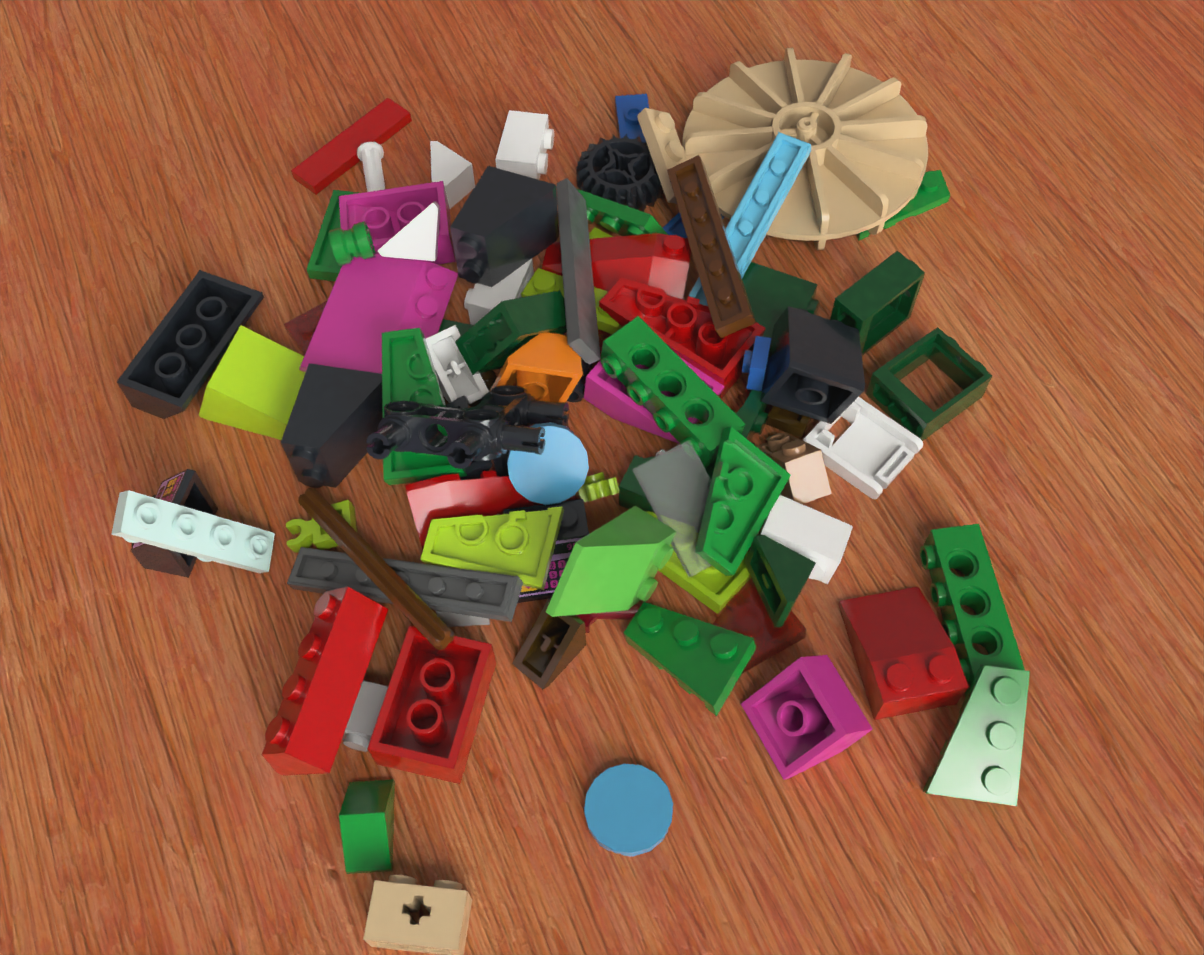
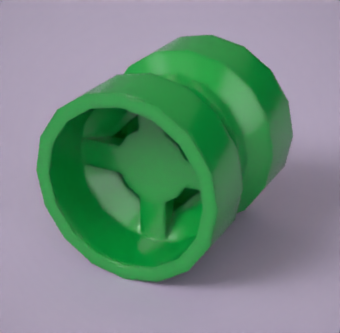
[329,221,376,266]

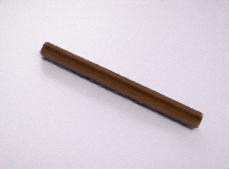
[298,488,454,650]

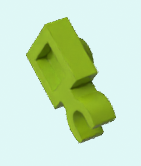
[575,472,620,502]
[286,500,357,553]

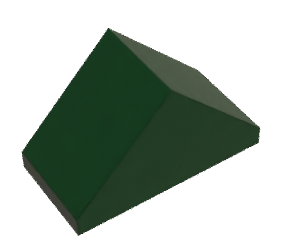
[744,535,816,628]

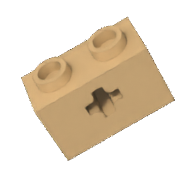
[363,875,472,955]

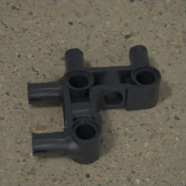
[366,385,569,469]

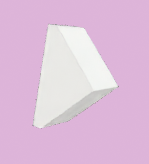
[430,141,475,209]
[377,201,440,261]
[426,325,489,404]

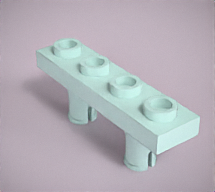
[111,490,275,573]

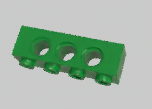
[601,316,746,469]
[920,524,1025,698]

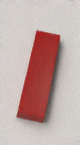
[291,98,412,195]

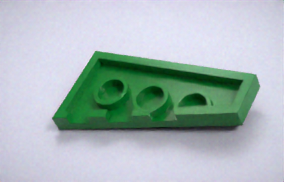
[382,328,467,485]

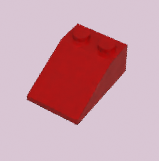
[838,586,969,720]

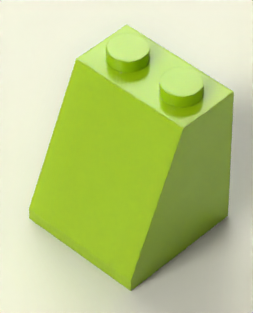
[199,325,306,440]

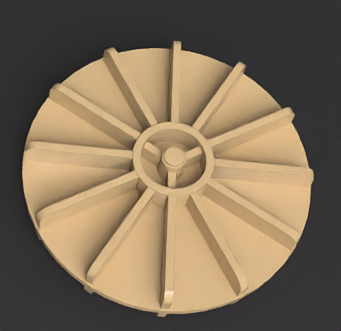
[682,48,928,250]

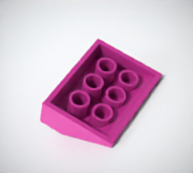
[299,254,458,374]

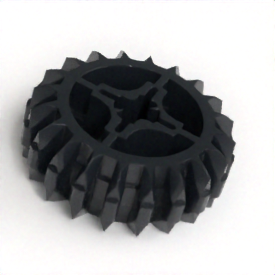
[576,133,664,212]

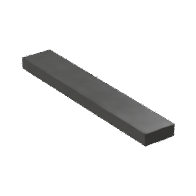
[556,178,601,364]
[287,547,523,622]

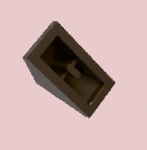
[512,597,586,690]

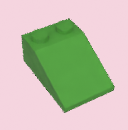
[546,506,676,617]

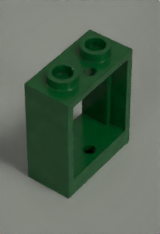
[830,251,925,356]
[455,290,567,375]
[866,327,992,441]

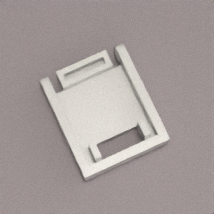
[803,397,923,499]

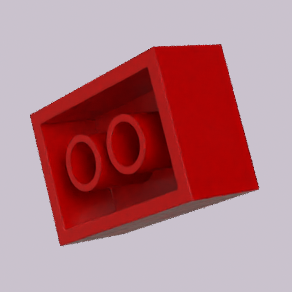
[367,626,496,784]

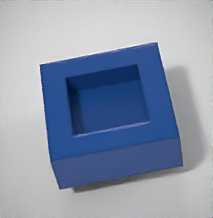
[742,336,771,391]

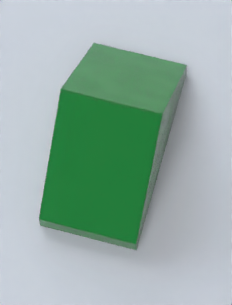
[339,779,395,874]

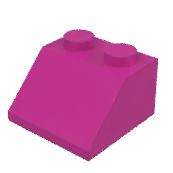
[741,655,873,780]

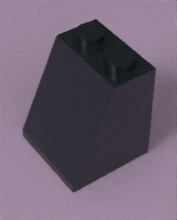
[450,166,559,287]
[760,306,865,424]
[281,363,383,488]

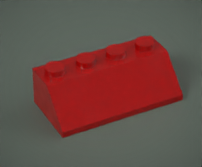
[261,586,389,776]

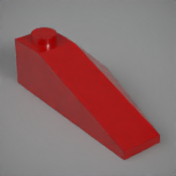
[542,233,691,299]
[599,277,766,400]
[405,470,542,550]

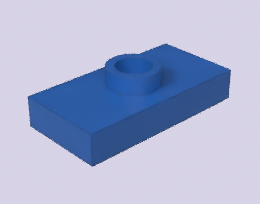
[615,94,649,143]

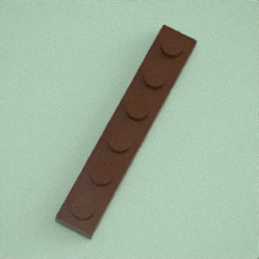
[667,155,756,338]

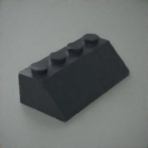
[117,270,264,419]

